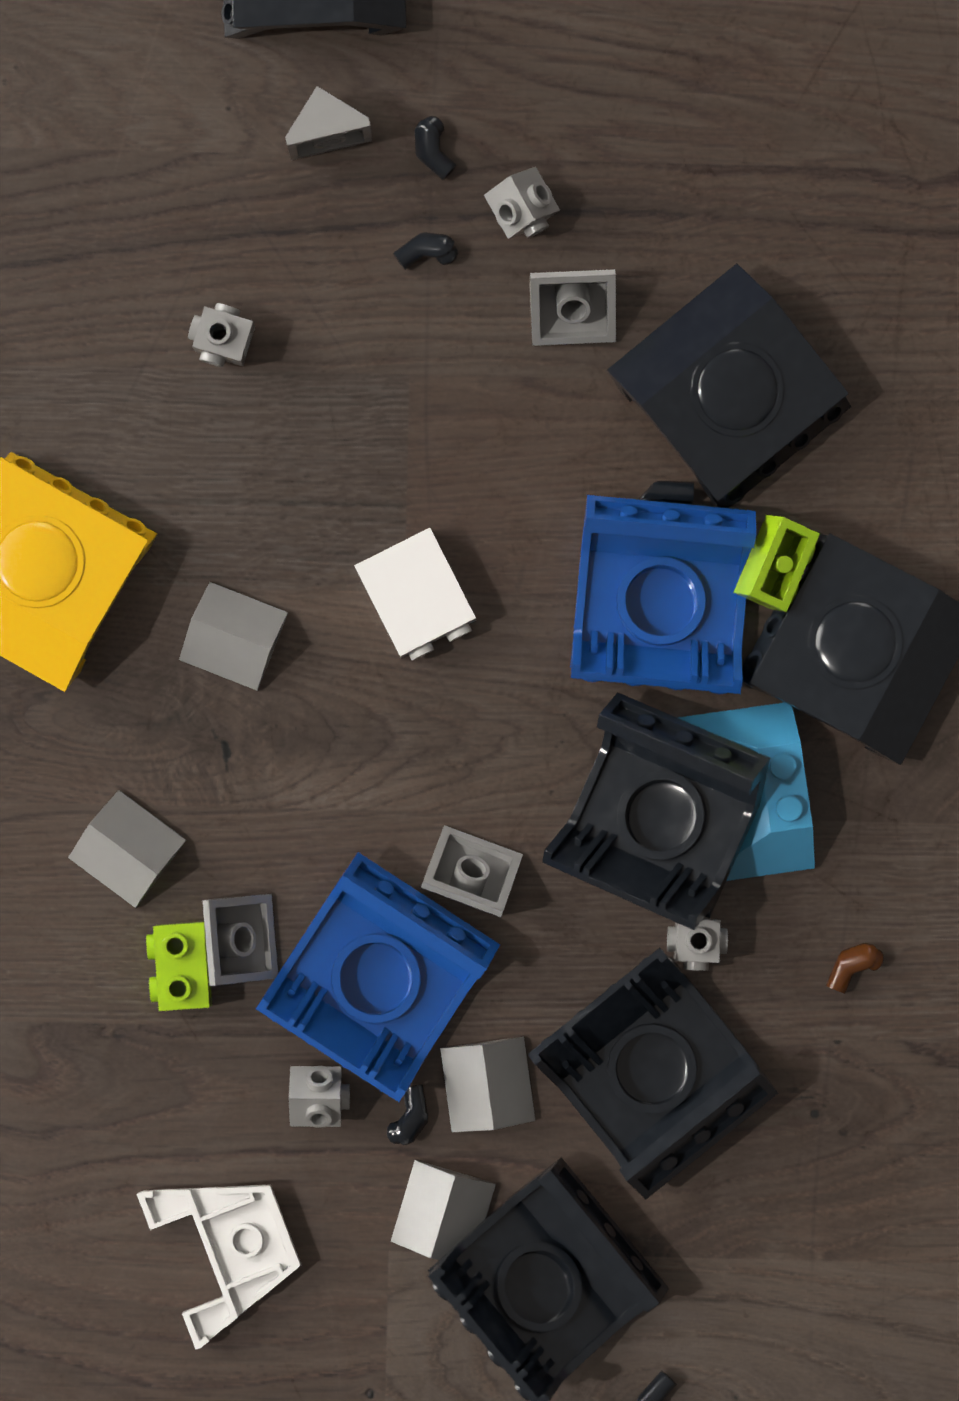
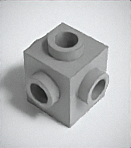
[484,166,560,239]
[188,303,255,367]
[667,916,728,971]
[289,1066,350,1128]

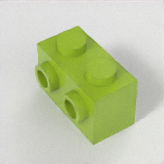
[733,515,820,612]
[146,922,212,1011]

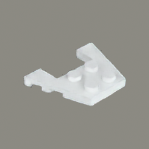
[137,1184,301,1349]

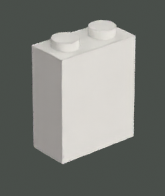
[354,528,476,661]

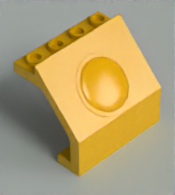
[0,452,157,692]

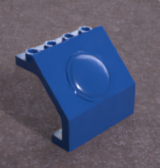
[570,495,756,694]
[256,852,500,1102]

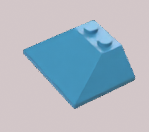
[678,702,815,881]

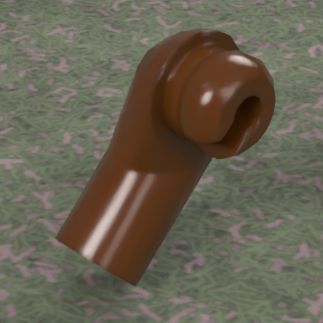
[826,943,884,994]

